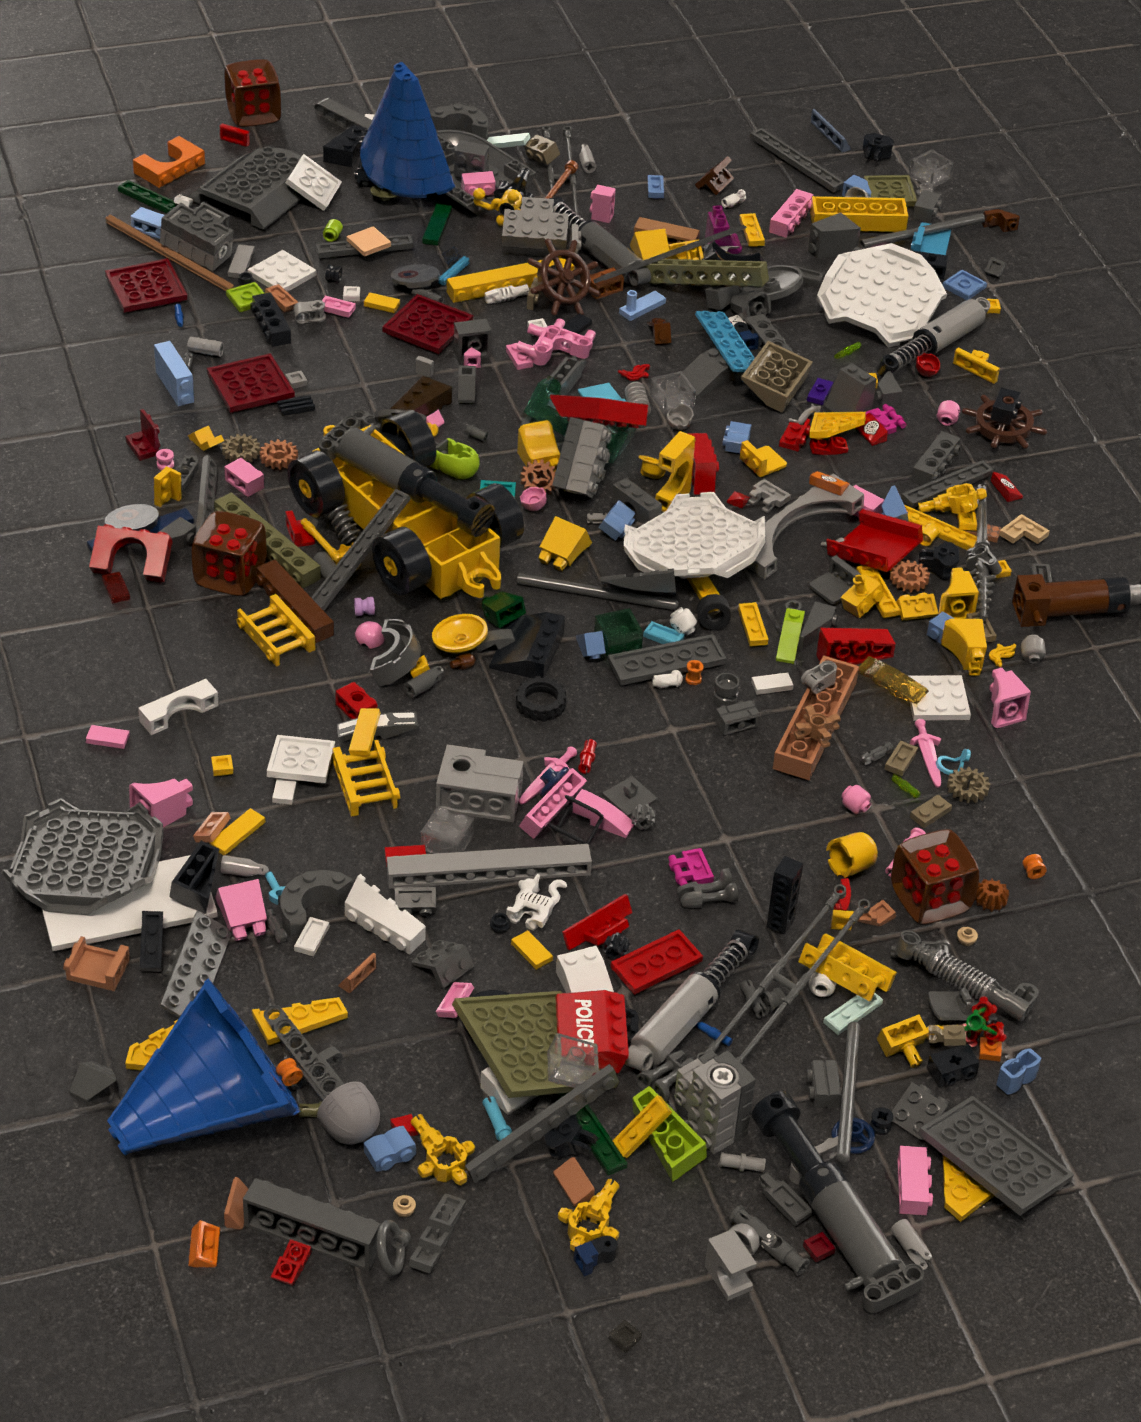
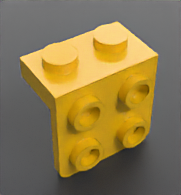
[740,440,787,477]

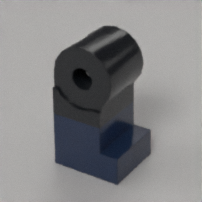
[734,322,759,350]
[573,1236,618,1277]

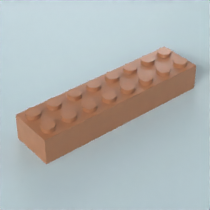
[773,655,859,780]

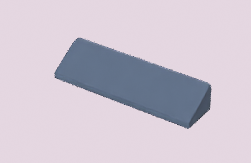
[811,109,851,152]

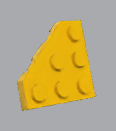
[810,412,866,440]
[125,1020,178,1070]
[943,1155,994,1222]

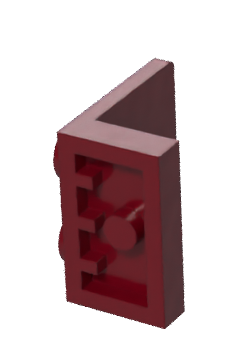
[125,409,161,461]

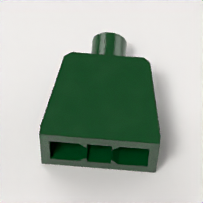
[482,592,526,628]

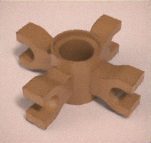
[794,705,841,748]

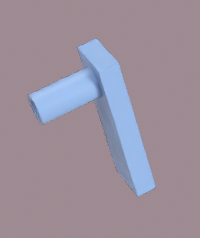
[619,290,666,321]

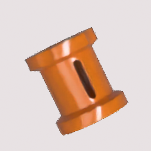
[685,660,704,685]

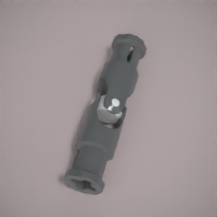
[729,1205,810,1276]

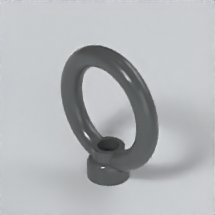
[376,1220,411,1276]

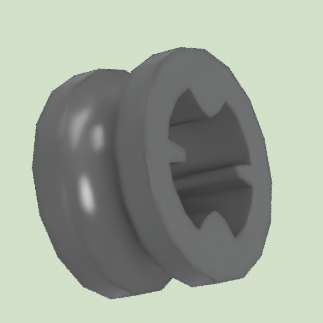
[785,600,802,612]

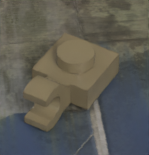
[928,1025,966,1046]

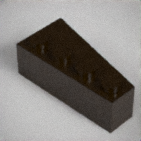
[390,376,452,417]

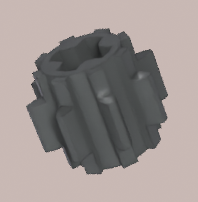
[632,803,655,830]

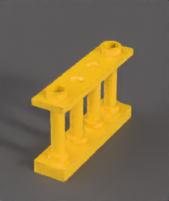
[236,594,315,667]
[332,740,400,816]
[798,933,897,1002]

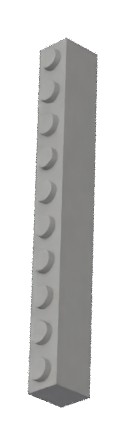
[387,844,592,889]

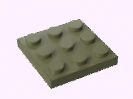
[864,175,917,207]

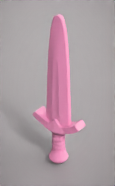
[910,719,941,788]
[519,747,577,805]

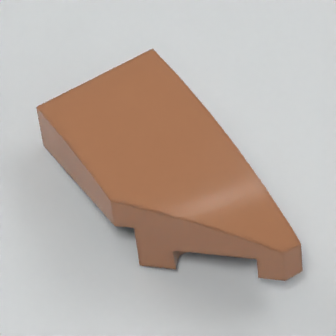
[858,900,896,926]

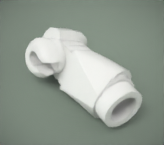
[721,189,746,208]
[652,670,683,689]

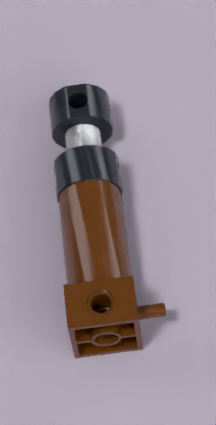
[1012,574,1141,627]

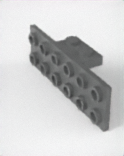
[159,911,232,1018]

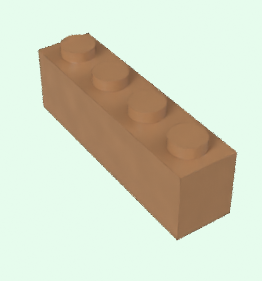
[634,217,700,244]

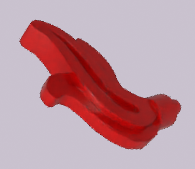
[618,364,650,381]

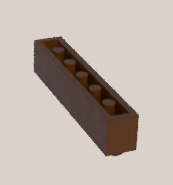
[255,560,334,644]

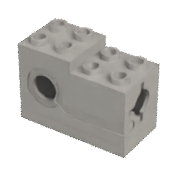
[436,745,523,822]

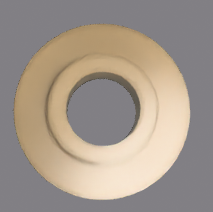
[957,927,978,946]
[393,1195,416,1217]

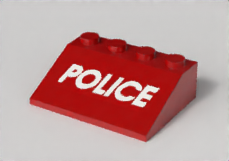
[555,990,629,1073]

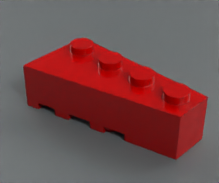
[687,433,719,495]
[816,628,896,664]

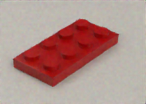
[611,929,703,995]

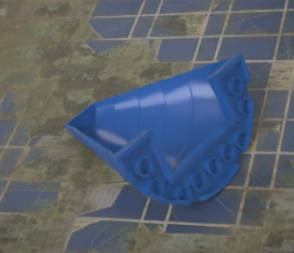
[360,62,456,198]
[107,978,300,1156]

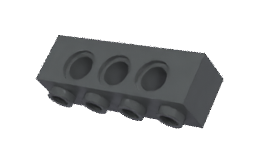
[745,314,793,352]
[911,431,961,485]

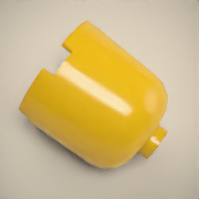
[826,832,878,878]

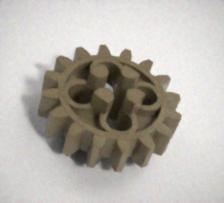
[222,434,260,462]
[947,767,990,803]

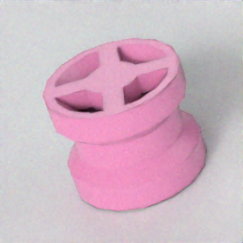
[156,449,174,470]

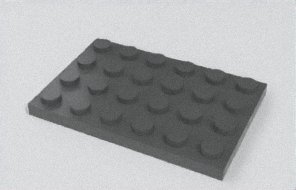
[918,1096,1074,1215]

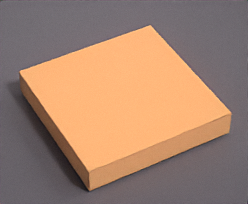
[347,226,391,257]

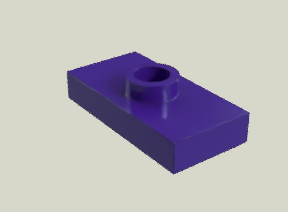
[807,378,834,405]

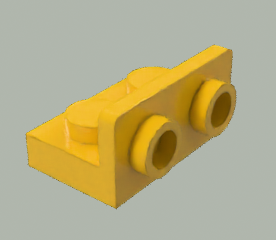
[154,466,182,507]
[896,592,938,621]

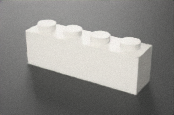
[345,874,426,954]

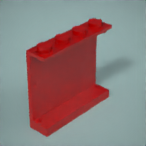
[826,509,923,572]

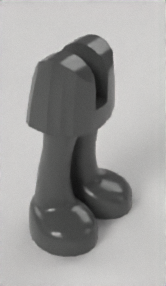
[676,868,739,908]
[635,1050,695,1102]

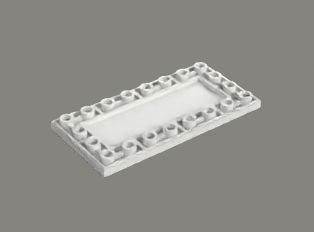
[41,855,218,951]

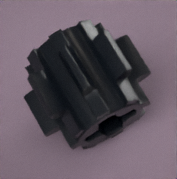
[604,933,630,960]

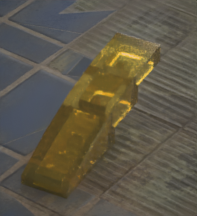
[859,656,929,704]

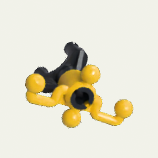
[473,168,534,227]

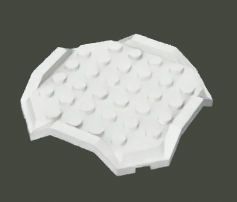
[817,243,947,348]
[624,492,765,578]

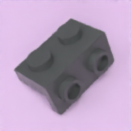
[395,887,436,916]

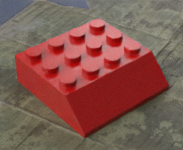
[550,395,648,429]

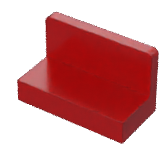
[285,510,315,547]

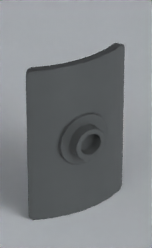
[927,988,998,1020]

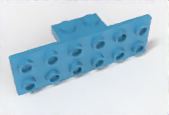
[911,222,951,280]
[695,311,755,372]

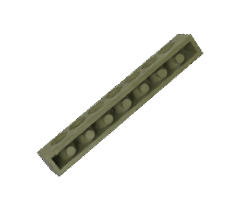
[643,259,769,288]
[214,492,321,589]

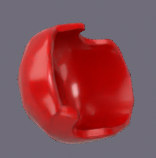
[916,353,941,377]

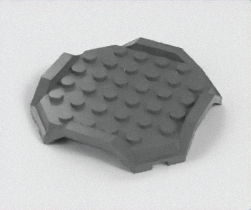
[2,798,164,914]

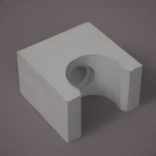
[705,1229,757,1301]

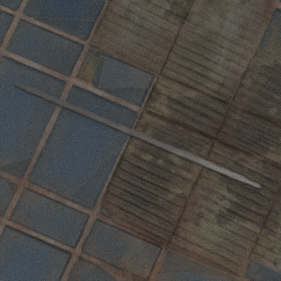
[593,225,747,283]

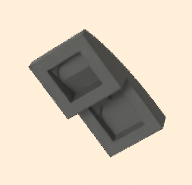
[476,629,515,652]

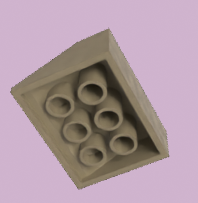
[741,341,813,412]

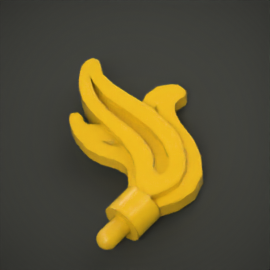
[989,644,1016,667]

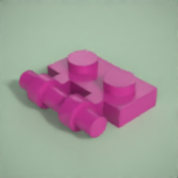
[866,404,906,435]
[668,848,714,886]

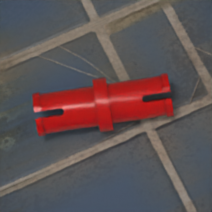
[578,739,597,774]

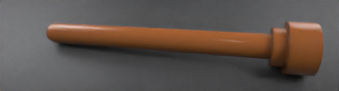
[545,160,578,199]

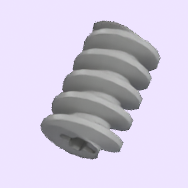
[624,382,651,416]

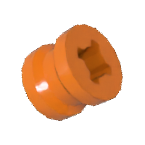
[1022,854,1047,879]
[275,1058,303,1086]

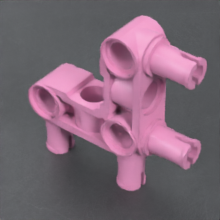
[516,319,596,366]

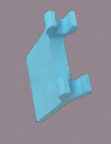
[578,383,626,402]

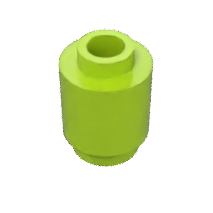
[323,219,343,242]

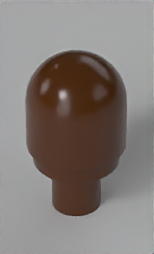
[450,653,475,670]

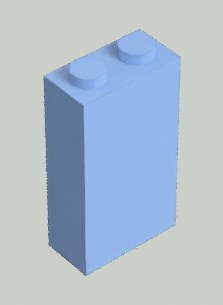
[154,341,194,406]

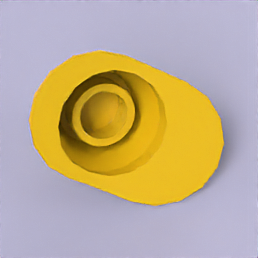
[639,455,666,479]

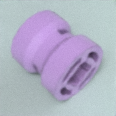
[354,597,375,616]

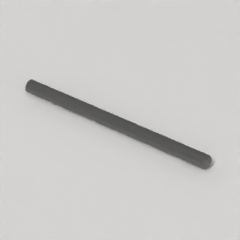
[860,213,985,249]
[517,573,679,610]
[837,1022,860,1164]

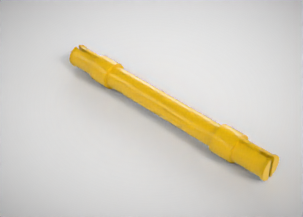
[301,518,342,563]

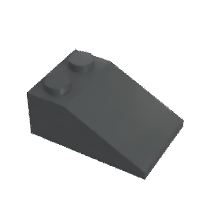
[675,348,735,398]

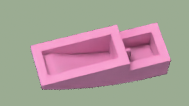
[573,789,634,838]

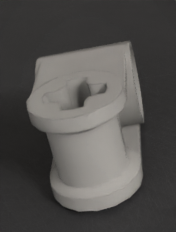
[293,300,326,324]
[801,661,837,694]

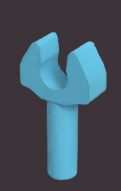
[265,872,285,905]

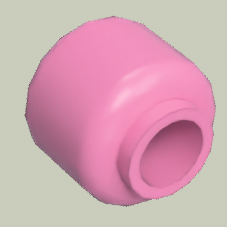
[937,400,960,426]
[841,785,871,814]

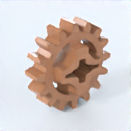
[260,439,298,470]
[520,459,556,495]
[890,560,930,592]

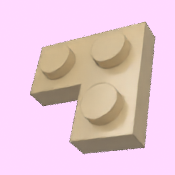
[999,514,1050,544]

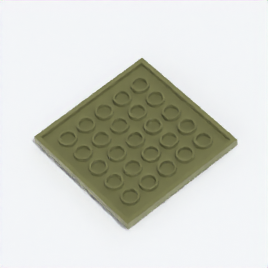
[452,991,619,1098]

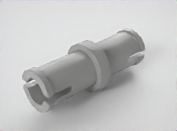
[719,1152,766,1173]

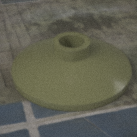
[370,186,397,201]

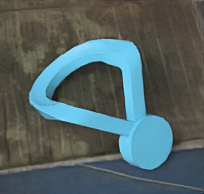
[936,749,971,775]

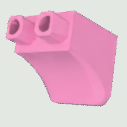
[990,668,1031,728]
[129,779,193,828]
[215,879,267,941]

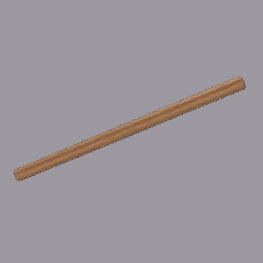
[105,215,234,291]

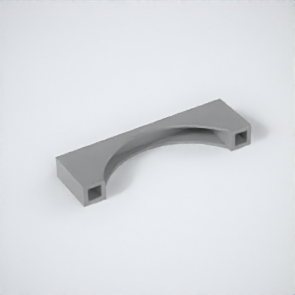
[747,473,864,580]

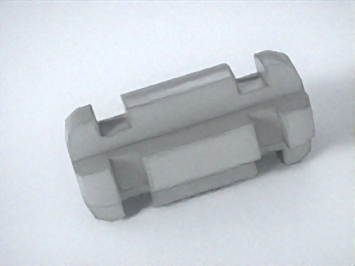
[587,513,607,524]

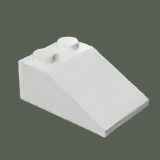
[556,946,614,993]

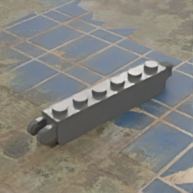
[521,356,587,426]

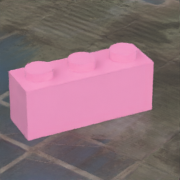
[897,1146,933,1215]

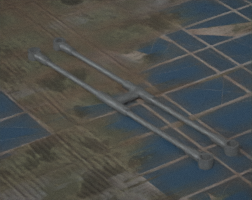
[542,126,580,219]
[697,884,870,1064]

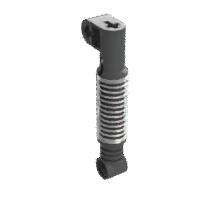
[895,930,1039,1022]

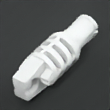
[484,284,529,304]

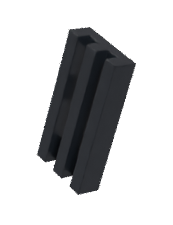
[277,395,315,416]

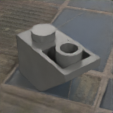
[458,365,476,403]

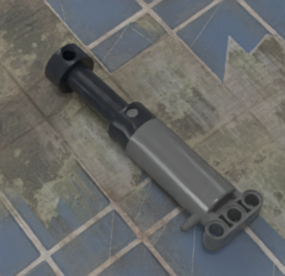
[318,415,495,537]
[751,1091,924,1313]

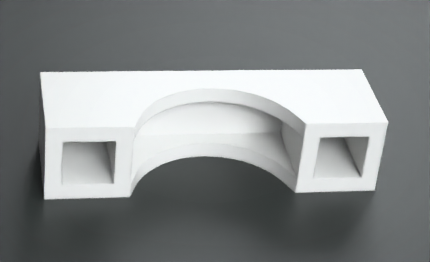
[138,679,219,735]

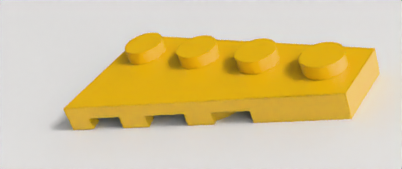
[252,997,348,1045]

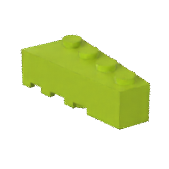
[632,1086,707,1182]

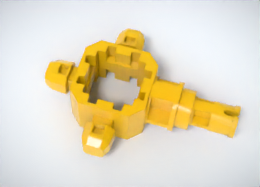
[918,483,987,514]
[411,1114,475,1185]
[558,1179,619,1251]

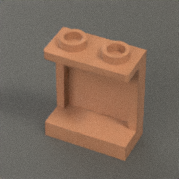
[63,936,130,991]

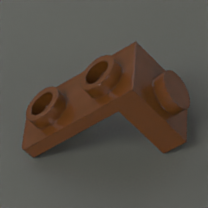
[647,318,671,344]

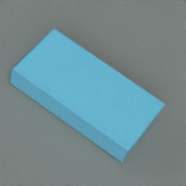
[643,621,685,644]

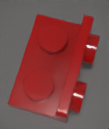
[779,419,811,452]

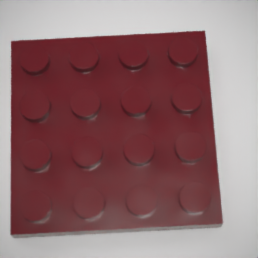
[105,258,188,312]
[382,294,473,354]
[207,353,295,413]

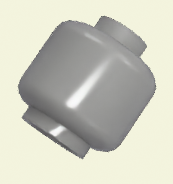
[1021,635,1046,663]

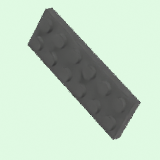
[608,634,727,686]

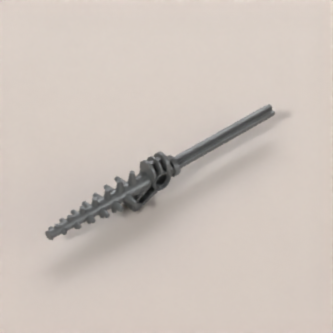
[966,484,1002,621]

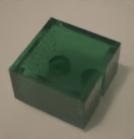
[594,608,643,656]

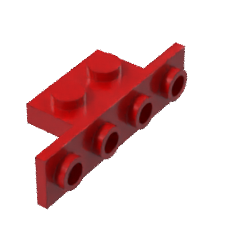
[562,894,632,950]

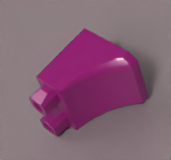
[705,205,742,254]

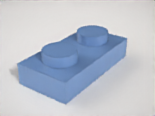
[647,175,664,199]

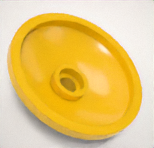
[432,614,488,653]

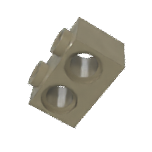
[524,135,560,165]

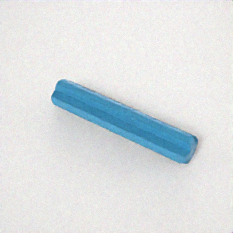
[438,256,470,286]

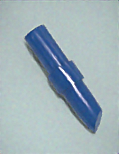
[175,304,183,327]
[695,1022,733,1046]

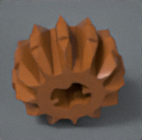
[975,878,1009,912]

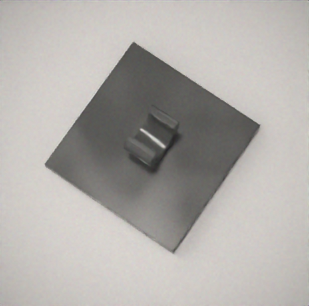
[602,776,658,817]

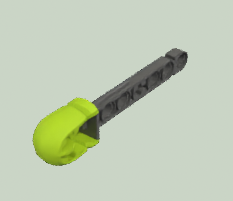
[351,409,480,479]

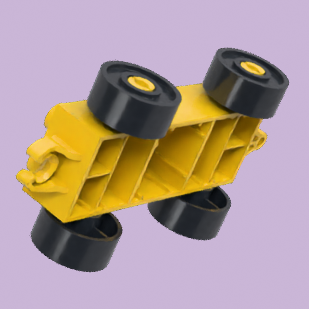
[288,409,524,599]

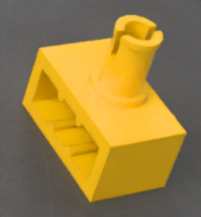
[840,574,884,618]
[877,1015,929,1068]

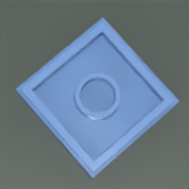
[942,270,987,300]

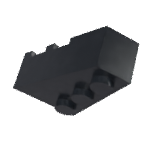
[323,125,367,168]
[169,841,219,914]

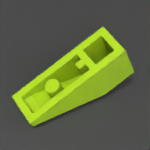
[776,608,805,664]

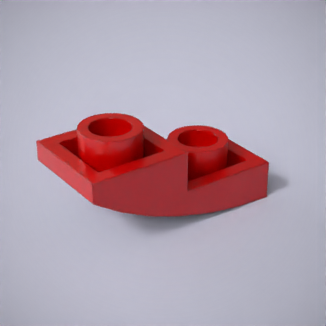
[809,436,849,455]
[834,878,851,911]
[271,1239,312,1286]

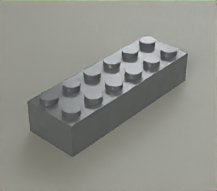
[243,1178,381,1272]

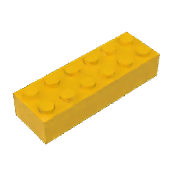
[810,196,908,232]

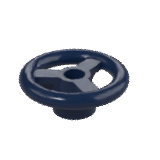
[539,767,569,796]
[831,1117,875,1154]

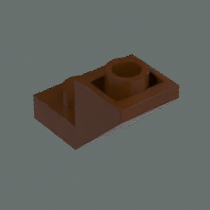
[982,209,1020,232]

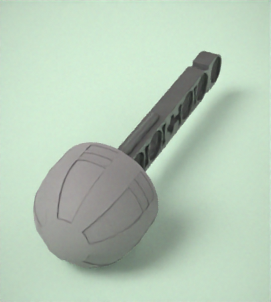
[264,1005,380,1145]

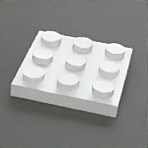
[285,154,342,211]
[247,250,317,292]
[905,675,971,721]
[267,735,335,783]

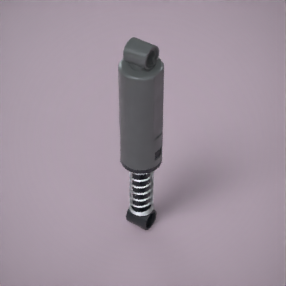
[548,196,651,286]

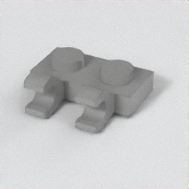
[748,479,791,513]

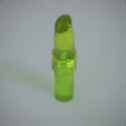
[834,342,861,359]
[891,774,921,798]

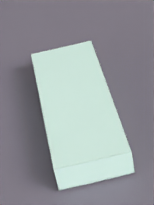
[487,133,531,148]
[823,993,883,1035]

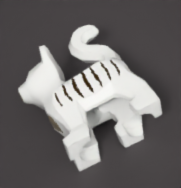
[506,874,567,931]

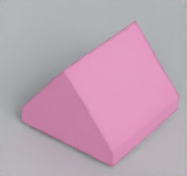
[464,347,481,368]
[426,410,444,427]

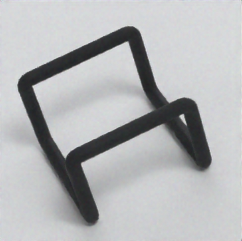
[549,795,604,845]

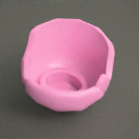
[520,487,547,511]
[355,621,385,649]

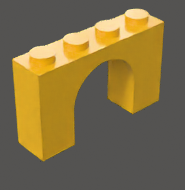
[655,431,696,512]

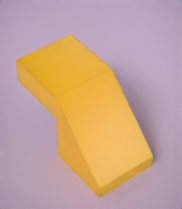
[188,425,224,451]

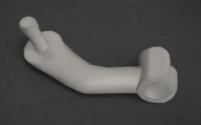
[789,404,821,425]

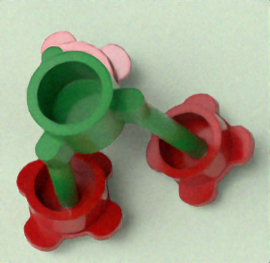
[962,996,1006,1047]

